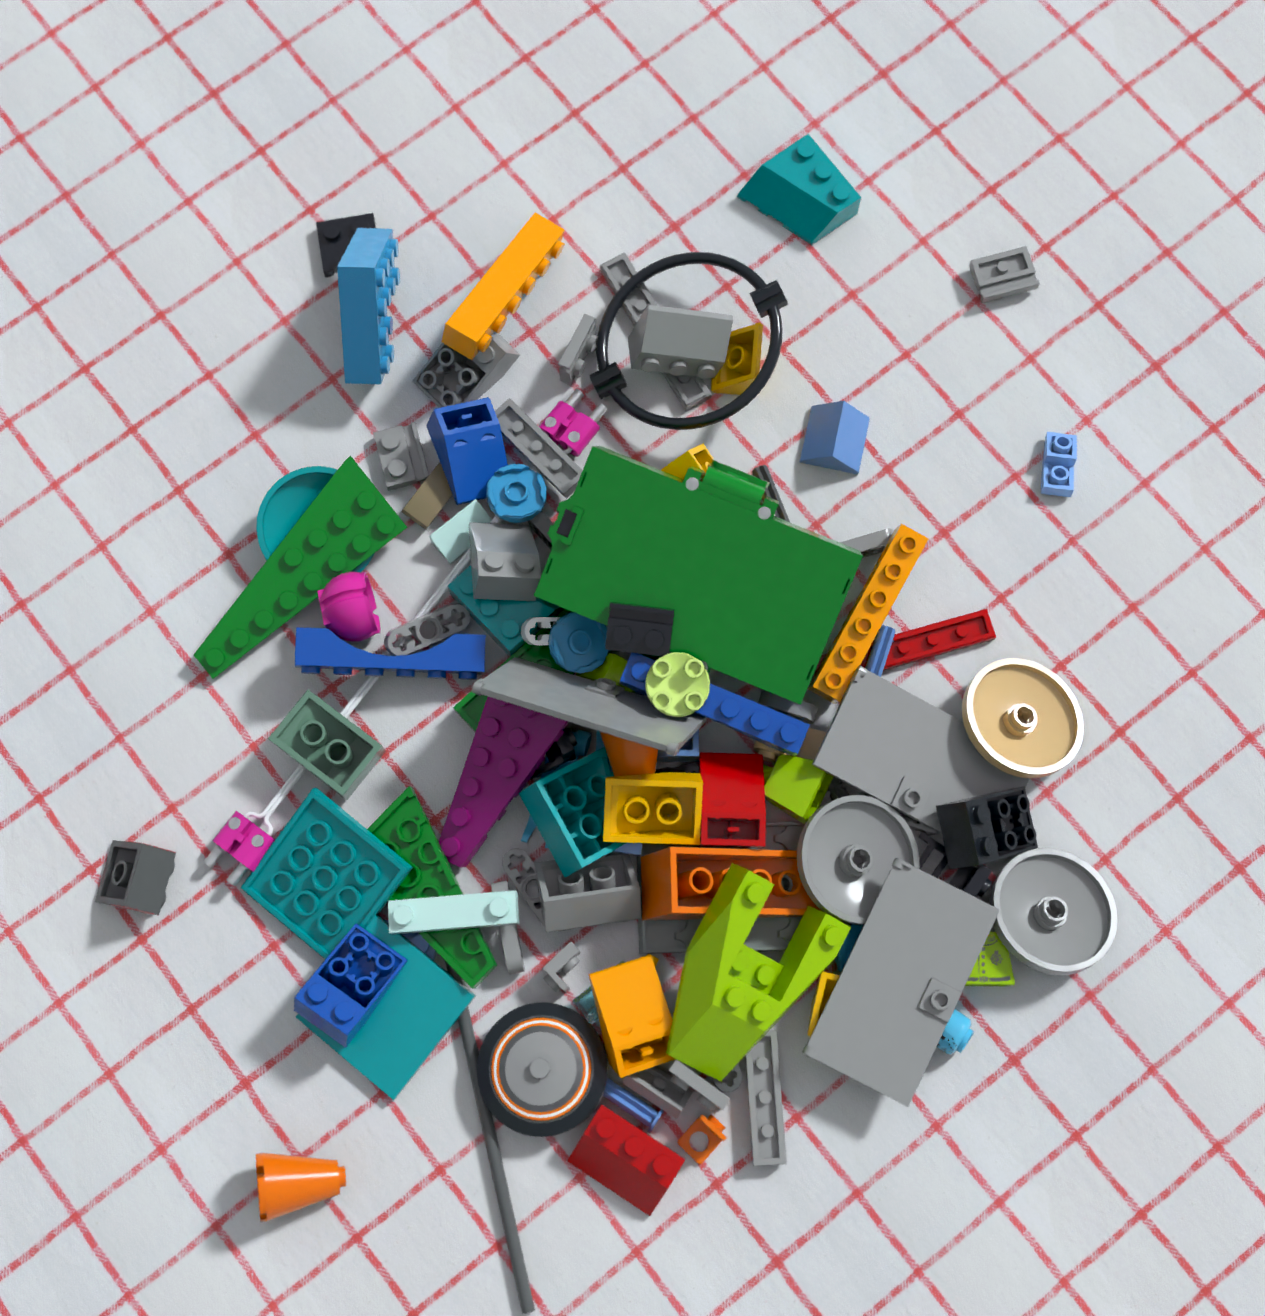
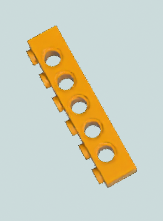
[808,524,929,704]

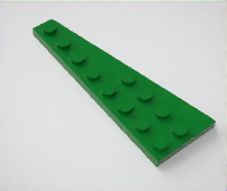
[194,456,407,679]

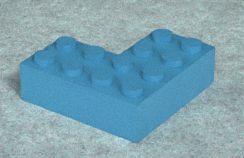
[337,228,400,384]

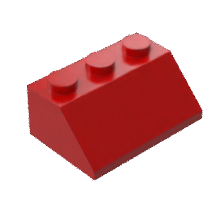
[567,1104,686,1216]

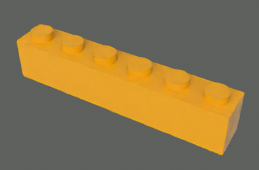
[441,213,565,360]

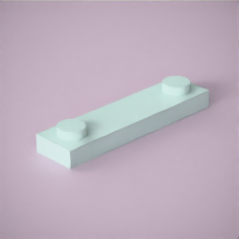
[388,890,519,935]

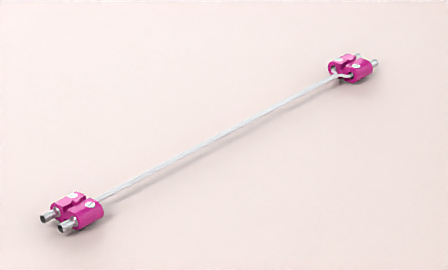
[203,389,608,886]

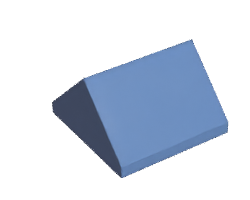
[800,401,870,475]

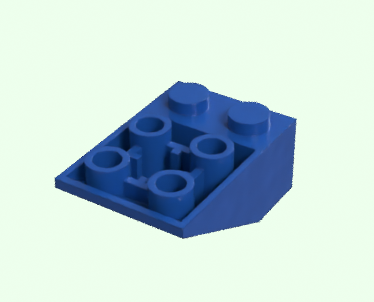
[426,397,508,505]
[294,923,407,1048]

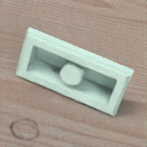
[429,499,492,565]

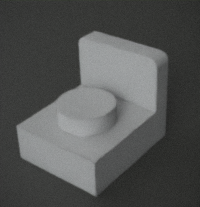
[543,941,581,993]

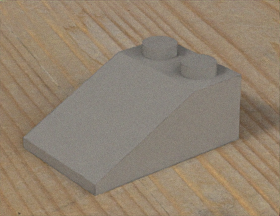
[469,522,541,601]

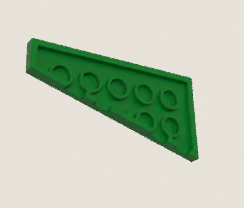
[367,786,498,989]

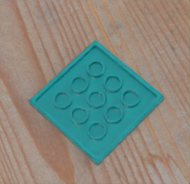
[240,788,413,960]
[296,915,476,1100]

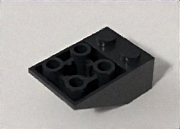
[936,786,1038,869]

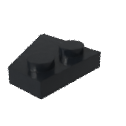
[316,213,376,278]

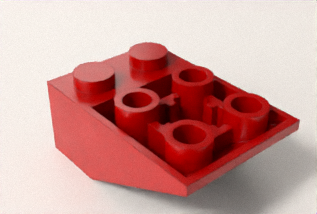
[697,752,766,849]

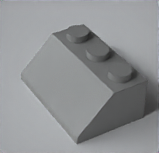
[628,304,733,379]
[534,852,641,932]

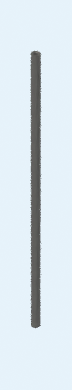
[445,961,535,1314]

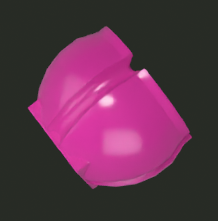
[317,571,381,642]

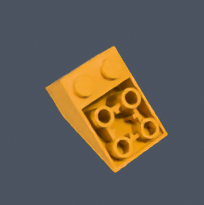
[589,955,675,1078]

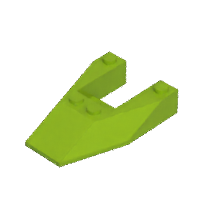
[666,863,851,1082]

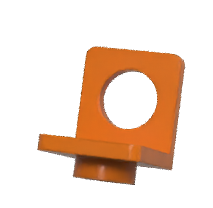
[677,1114,727,1164]

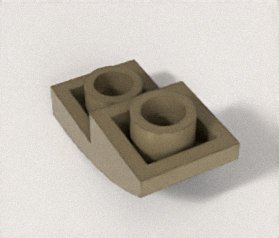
[402,462,453,530]

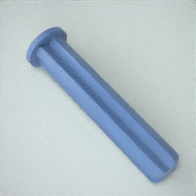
[865,625,895,677]
[603,1077,664,1133]

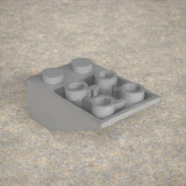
[412,332,520,408]

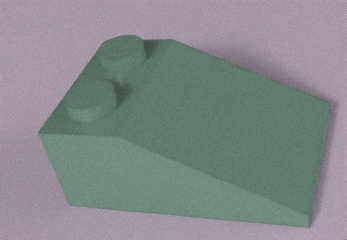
[268,689,386,800]

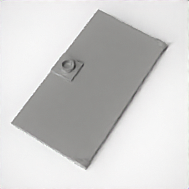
[472,657,707,756]
[812,665,1030,834]
[802,858,1000,1107]

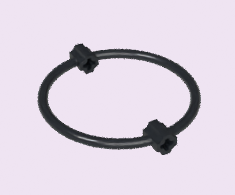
[589,252,788,430]

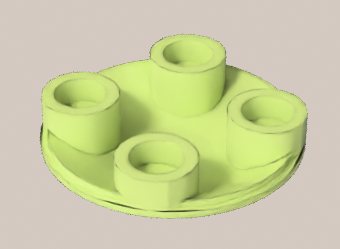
[645,652,710,717]

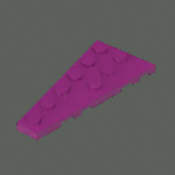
[439,696,569,867]

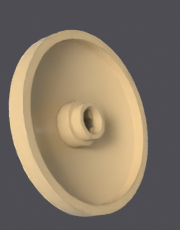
[962,658,1084,778]

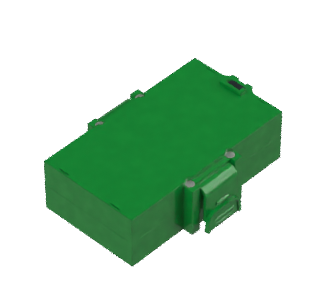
[534,446,863,705]

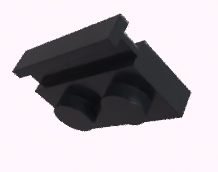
[605,602,675,656]

